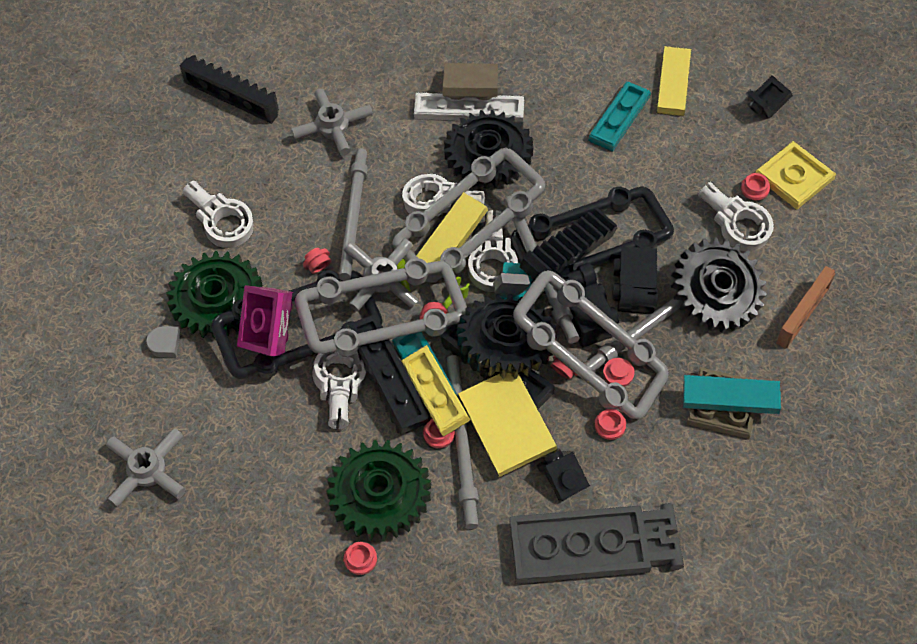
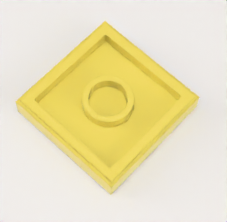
[755,141,836,210]

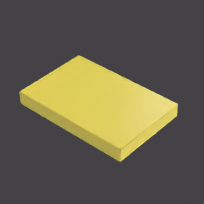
[458,373,557,477]

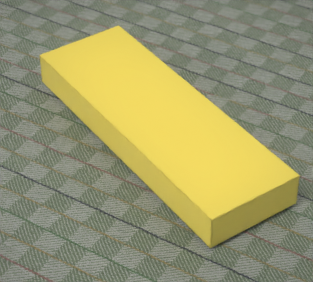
[657,46,691,116]
[416,192,488,263]
[401,345,471,437]

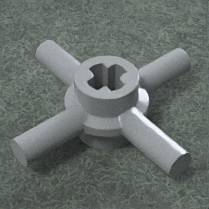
[291,89,373,156]
[344,238,419,312]
[106,428,186,508]

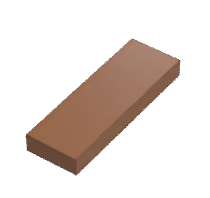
[776,266,836,349]

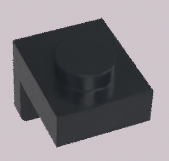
[746,75,793,118]
[537,448,590,501]

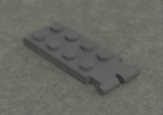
[510,503,684,584]

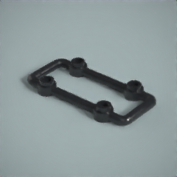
[511,186,674,281]
[211,270,383,379]

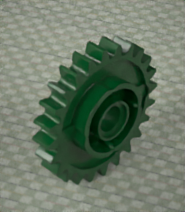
[166,251,263,339]
[326,439,431,541]

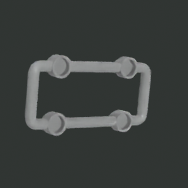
[393,148,545,282]
[295,258,467,357]
[513,271,669,419]

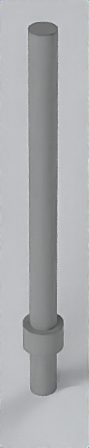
[339,148,368,281]
[504,195,580,343]
[584,281,716,372]
[446,355,479,529]

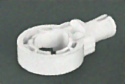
[402,174,485,217]
[183,181,254,248]
[698,182,774,251]
[468,210,518,292]
[312,351,366,429]

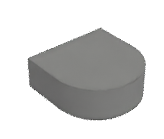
[493,273,530,298]
[146,326,181,358]

